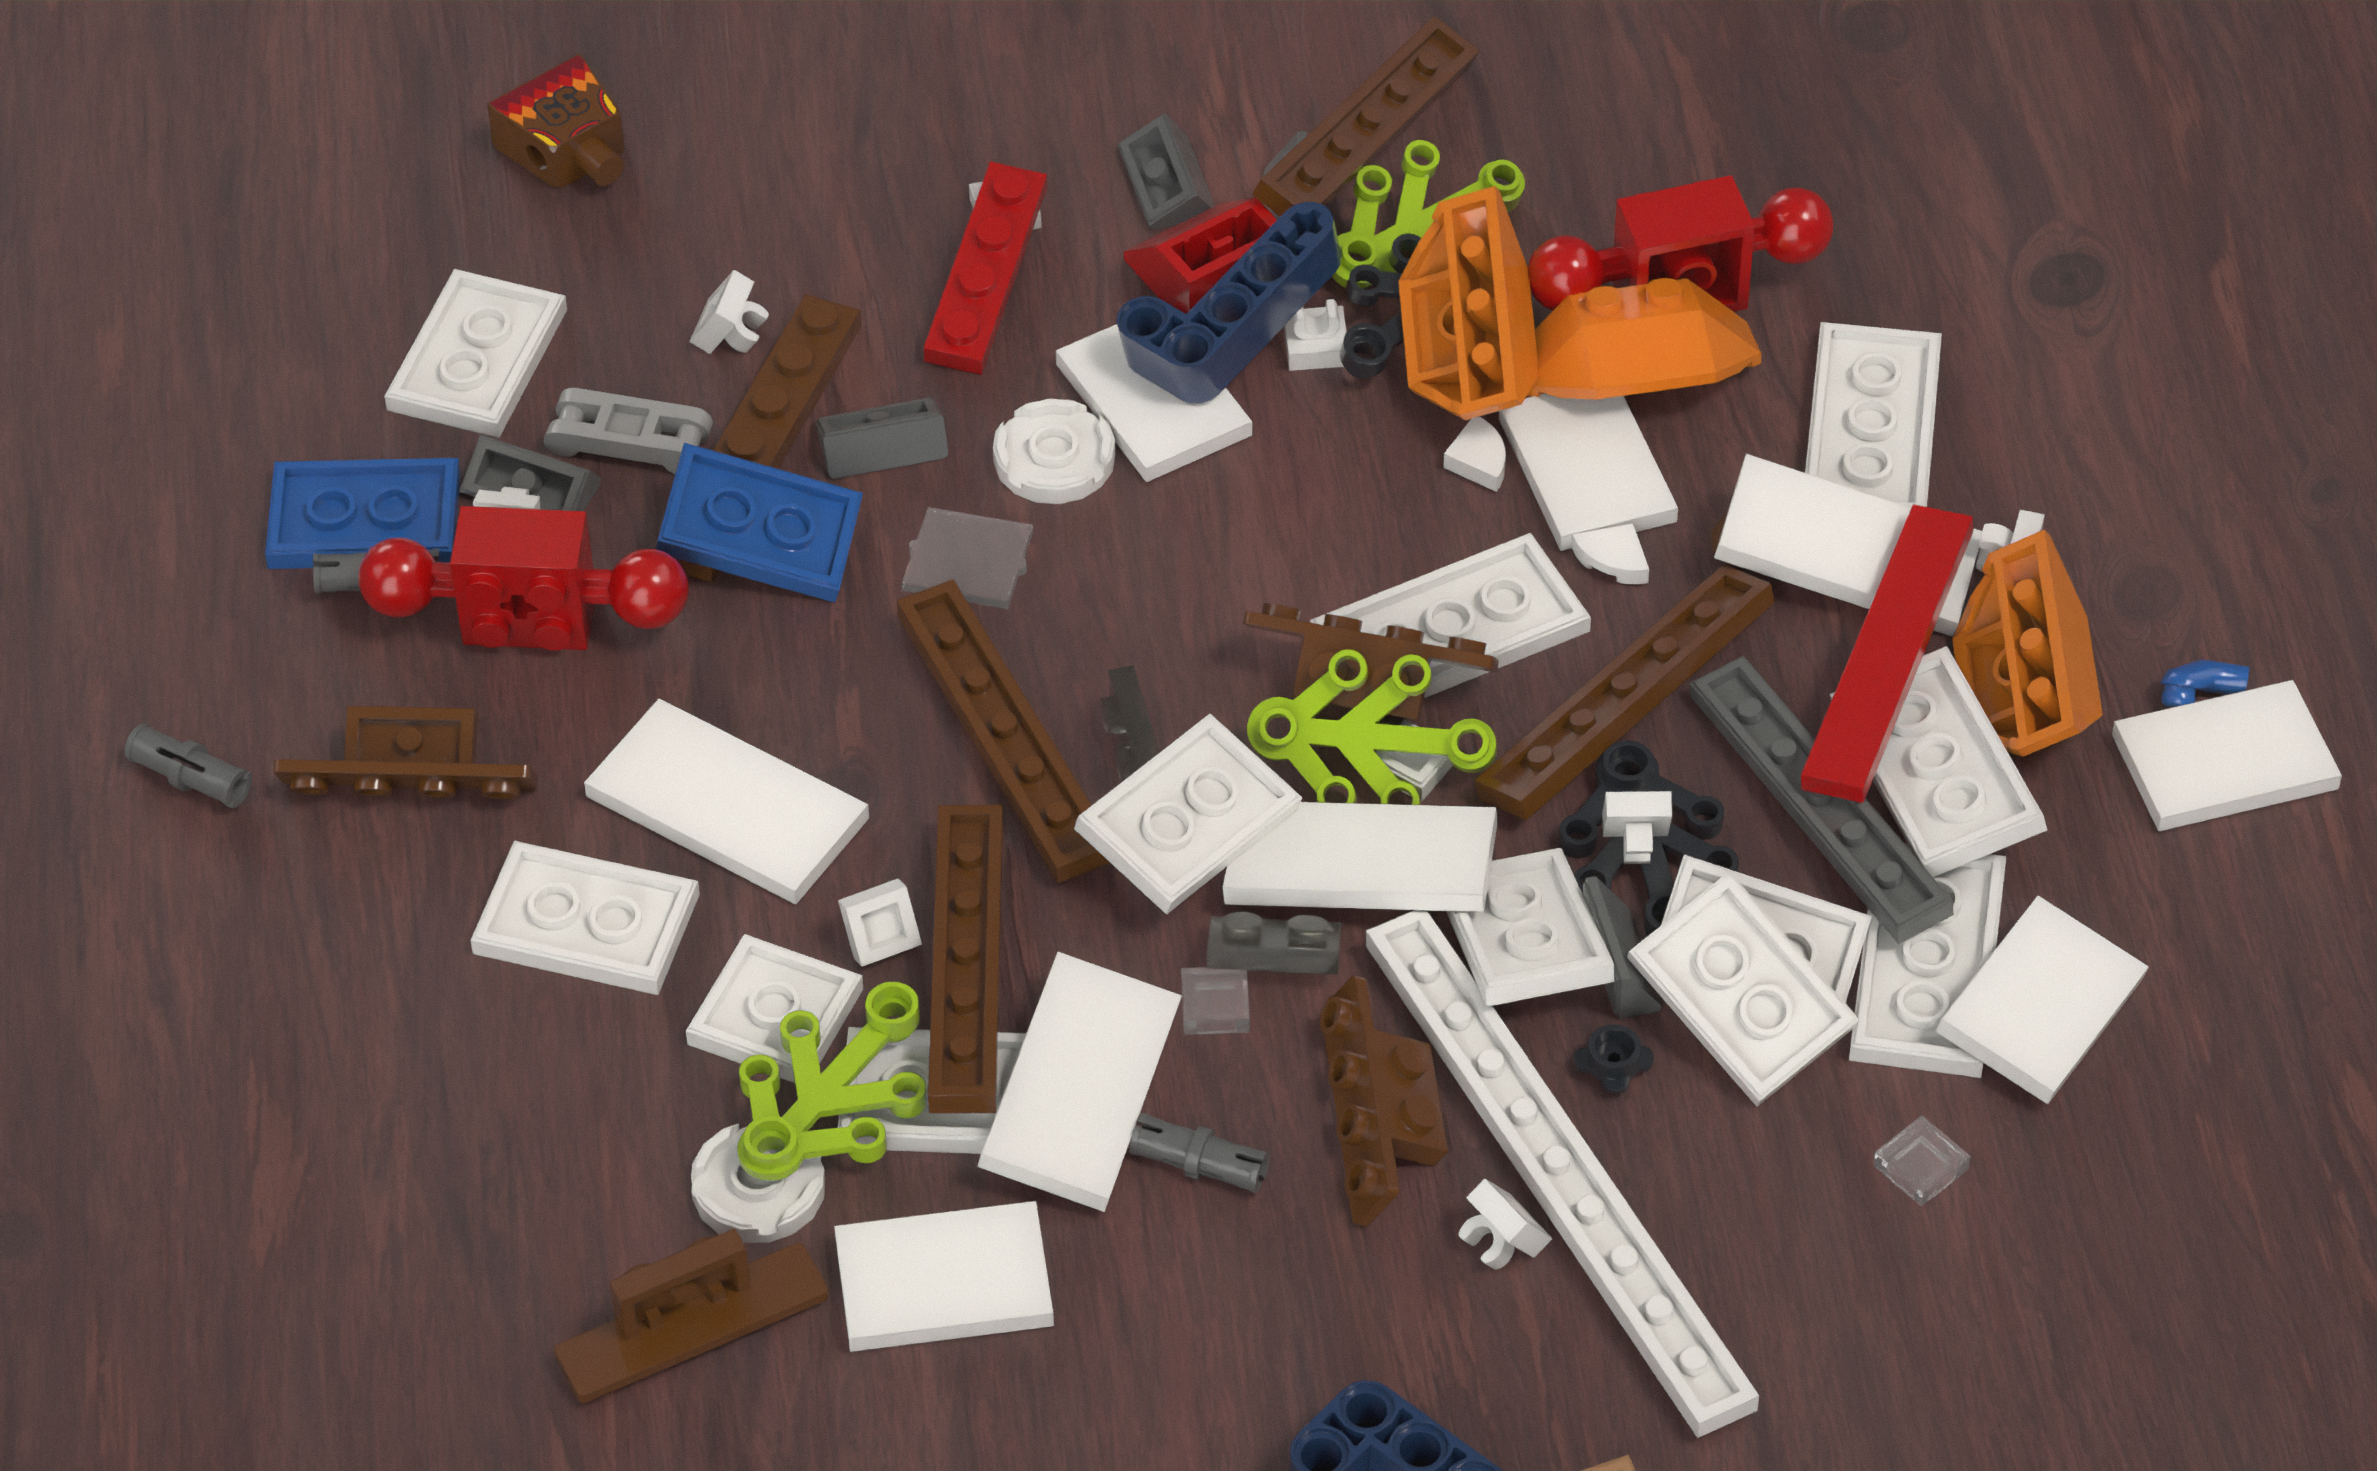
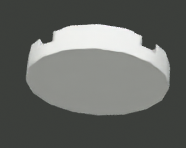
[993,399,1115,504]
[691,1124,825,1243]

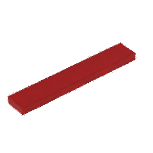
[1801,504,1973,803]

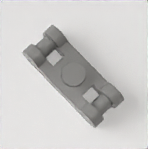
[543,388,713,474]

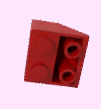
[1123,197,1277,314]

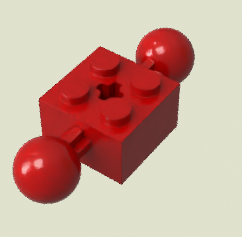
[1527,175,1834,312]
[358,506,689,651]

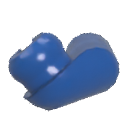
[2160,659,2249,708]

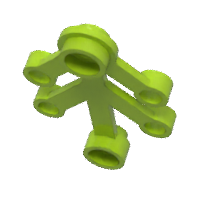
[1332,140,1525,289]
[1247,649,1497,805]
[737,982,927,1181]

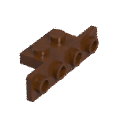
[1243,603,1499,721]
[274,705,537,799]
[1320,975,1448,1227]
[554,1228,829,1403]

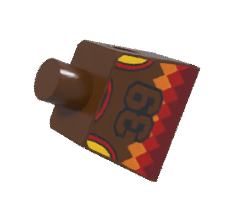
[487,53,625,188]

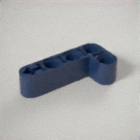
[1116,202,1341,403]
[1290,1380,1503,1471]

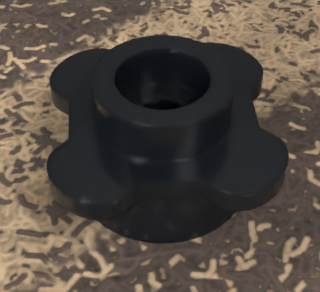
[1574,1024,1654,1094]

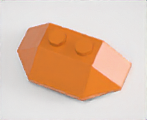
[1398,186,1539,420]
[1527,278,1761,400]
[1952,529,2103,757]

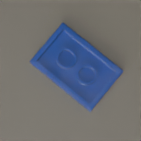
[655,443,863,603]
[265,458,460,569]

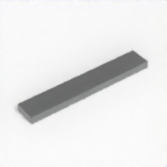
[1689,656,1954,944]

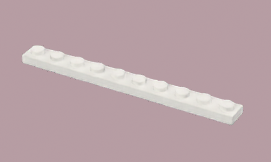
[1366,910,1759,1438]

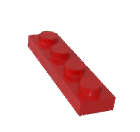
[923,161,1047,375]

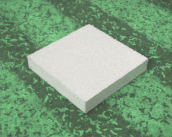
[686,934,863,1083]

